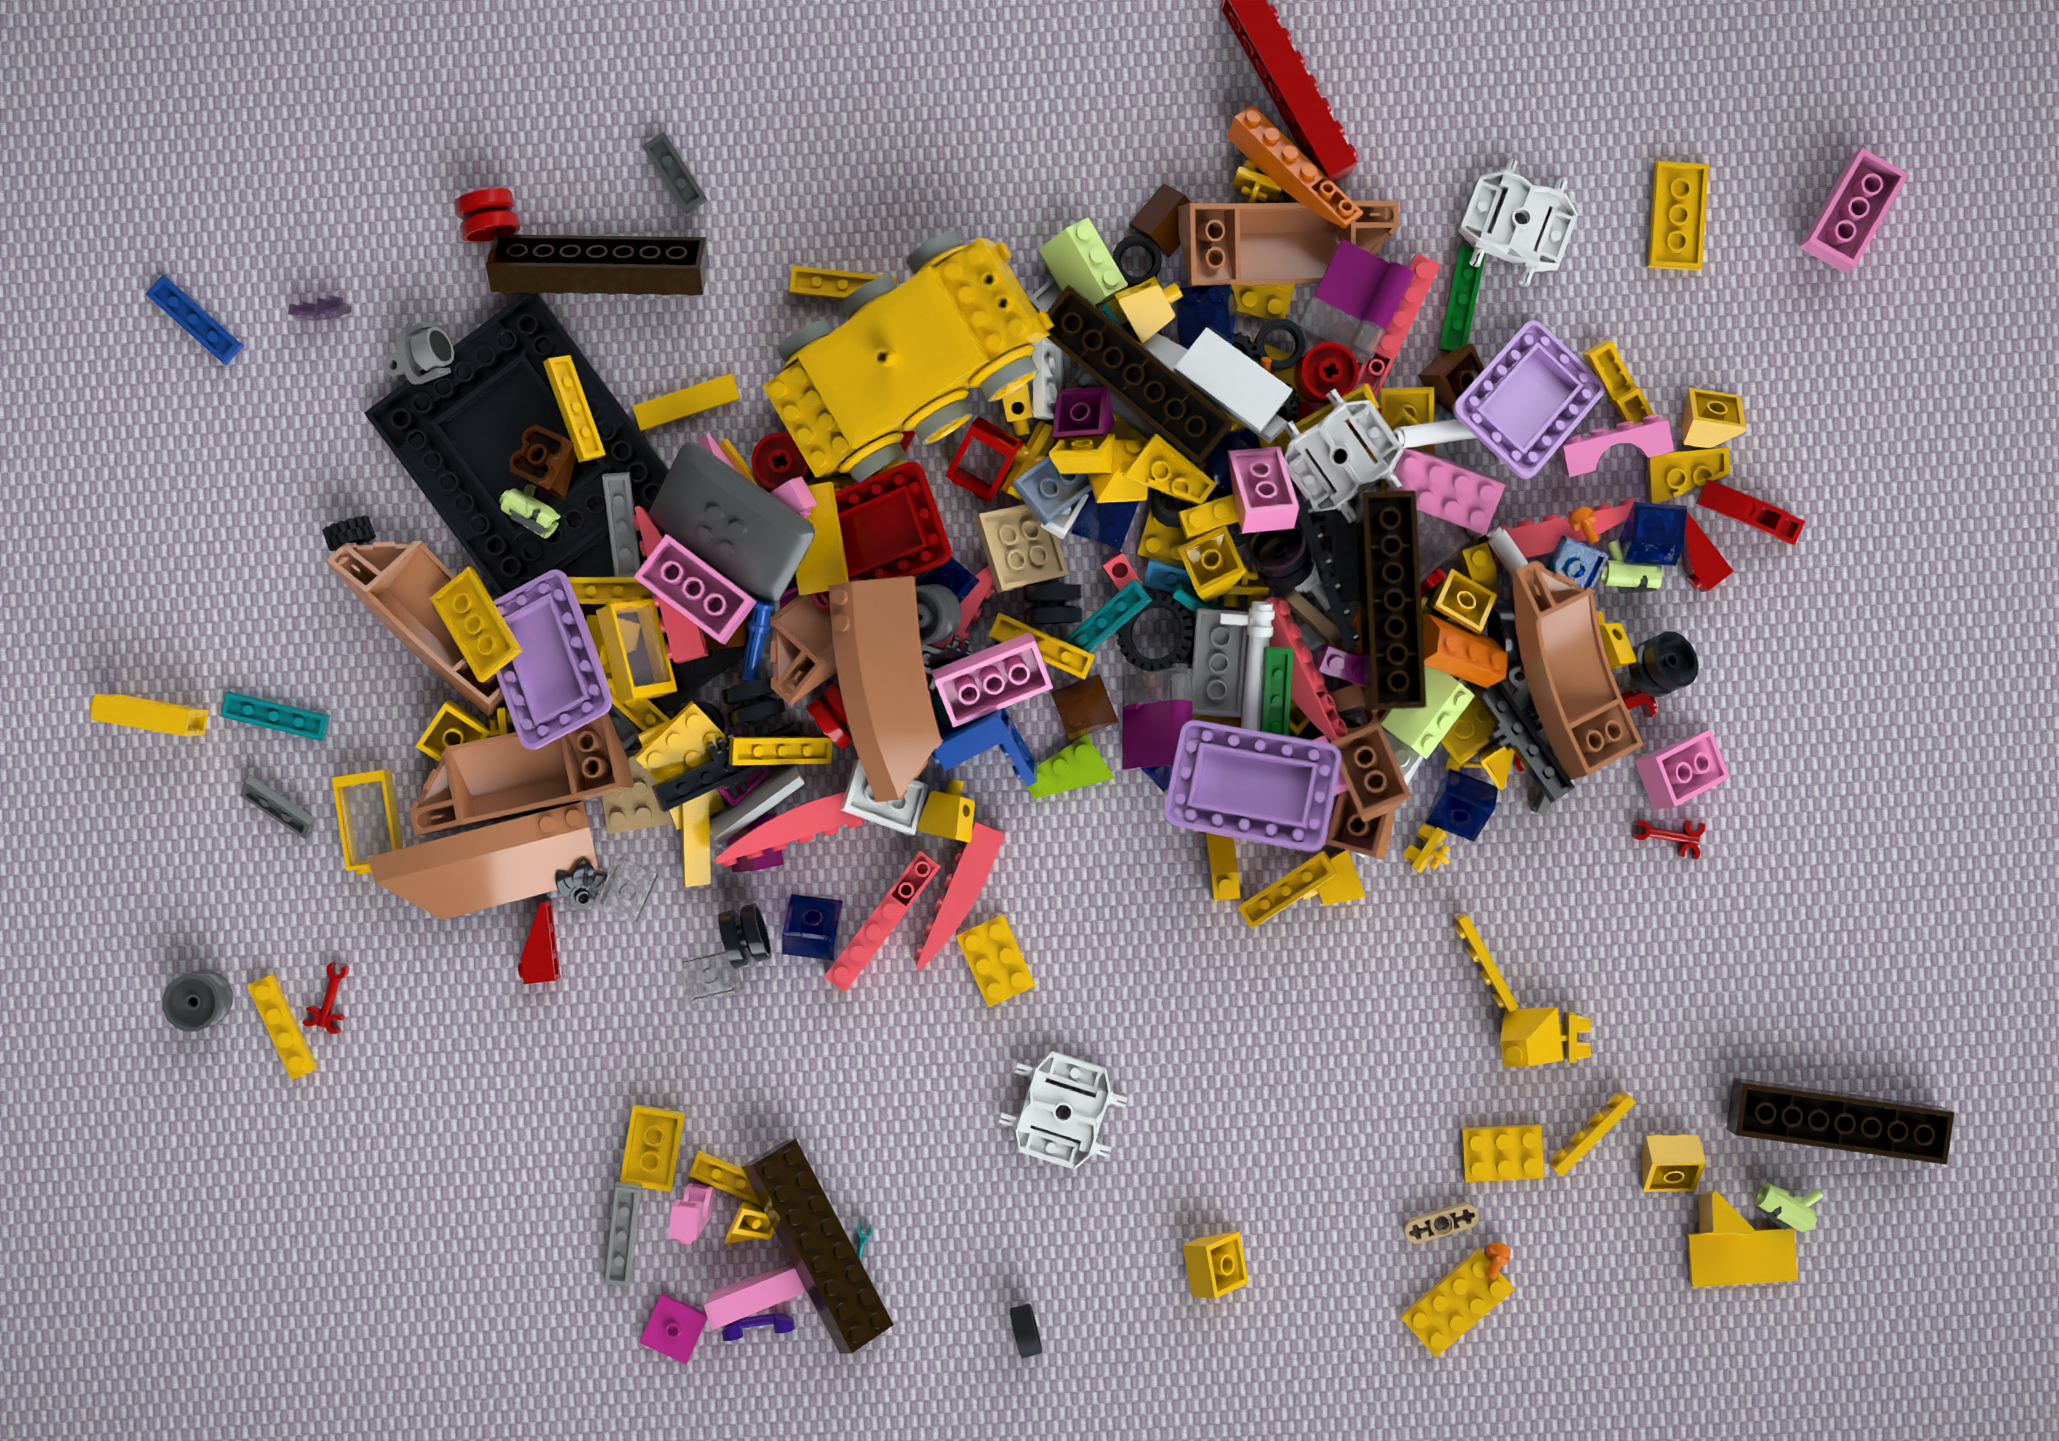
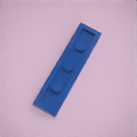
[146,275,244,365]

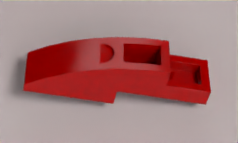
[1696,479,1805,545]

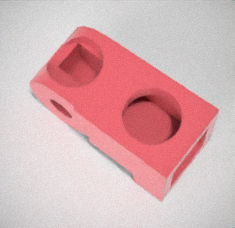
[1100,552,1144,591]

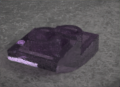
[288,295,351,320]

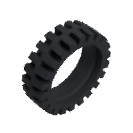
[1116,593,1195,673]

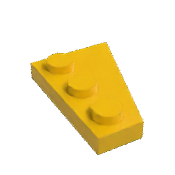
[1123,434,1217,506]
[1647,447,1730,507]

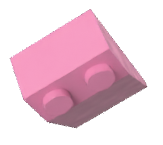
[1228,446,1299,533]
[1635,729,1730,810]

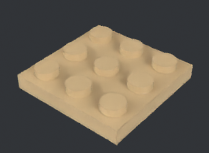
[974,504,1069,593]
[602,749,674,834]

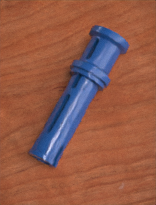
[740,599,775,681]

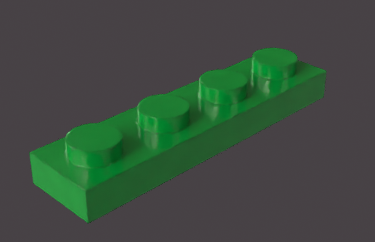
[1438,245,1486,352]
[1260,647,1293,736]

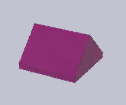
[1052,386,1115,440]
[727,813,784,873]

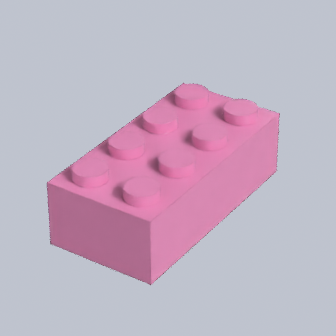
[1799,148,1909,273]
[1387,447,1506,535]
[634,534,757,644]
[931,632,1053,728]

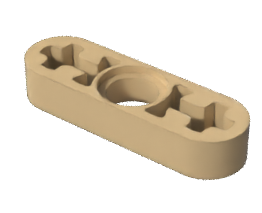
[1281,588,1342,647]
[1403,1202,1479,1244]

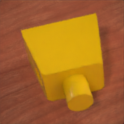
[1114,279,1183,343]
[1002,384,1033,436]
[1596,611,1637,670]
[916,778,975,843]
[1302,849,1366,905]

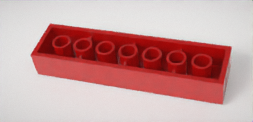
[1220,0,1358,183]

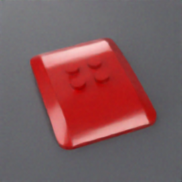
[811,461,952,609]

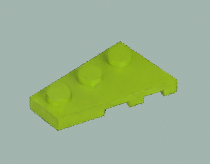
[1022,735,1114,799]

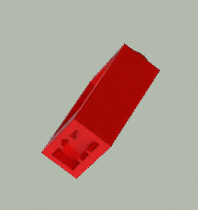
[945,416,1024,502]

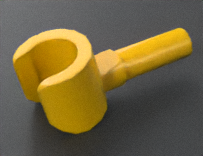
[1445,757,1483,774]

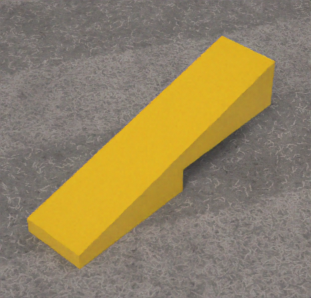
[1582,340,1654,424]

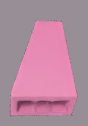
[703,1264,806,1330]

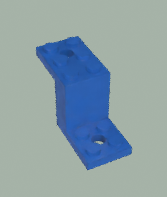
[931,706,1037,787]

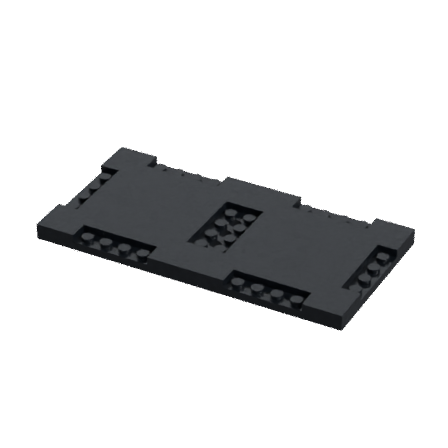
[364,293,746,732]

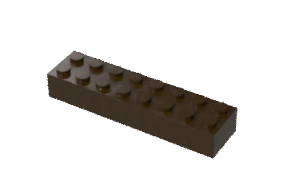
[486,234,709,296]
[1046,285,1236,464]
[1355,490,1427,711]
[1726,1078,1954,1165]
[741,1138,894,1354]

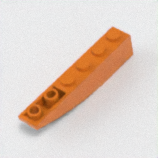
[1226,104,1363,228]

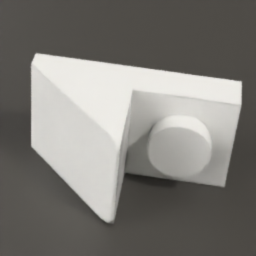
[1040,494,1089,539]

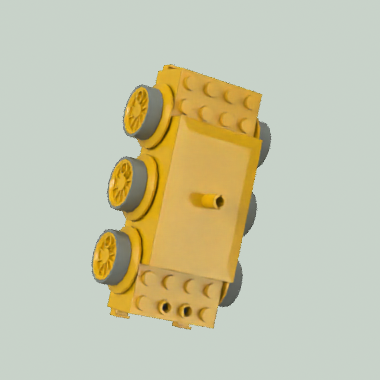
[762,231,1054,483]

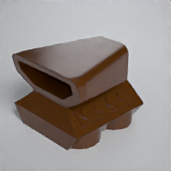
[509,424,576,500]

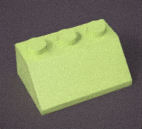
[1038,217,1128,307]
[1378,665,1475,759]

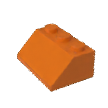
[1423,613,1508,688]

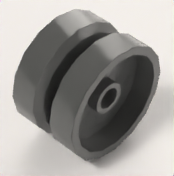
[915,584,961,645]
[162,970,233,1032]

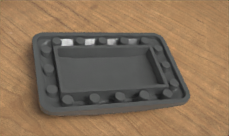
[648,442,815,604]

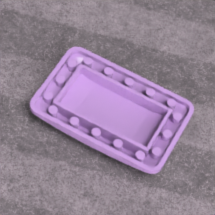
[1453,320,1605,479]
[493,569,612,750]
[1164,720,1341,851]

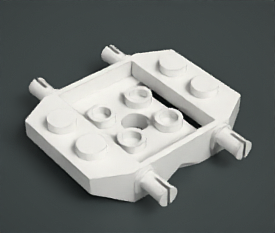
[1458,159,1578,286]
[1284,389,1404,523]
[999,1051,1128,1170]

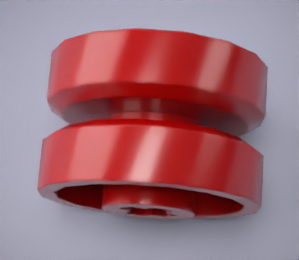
[454,188,520,243]
[1294,342,1359,403]
[751,432,812,491]
[805,682,853,749]

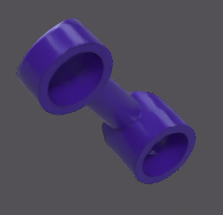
[722,1312,795,1341]

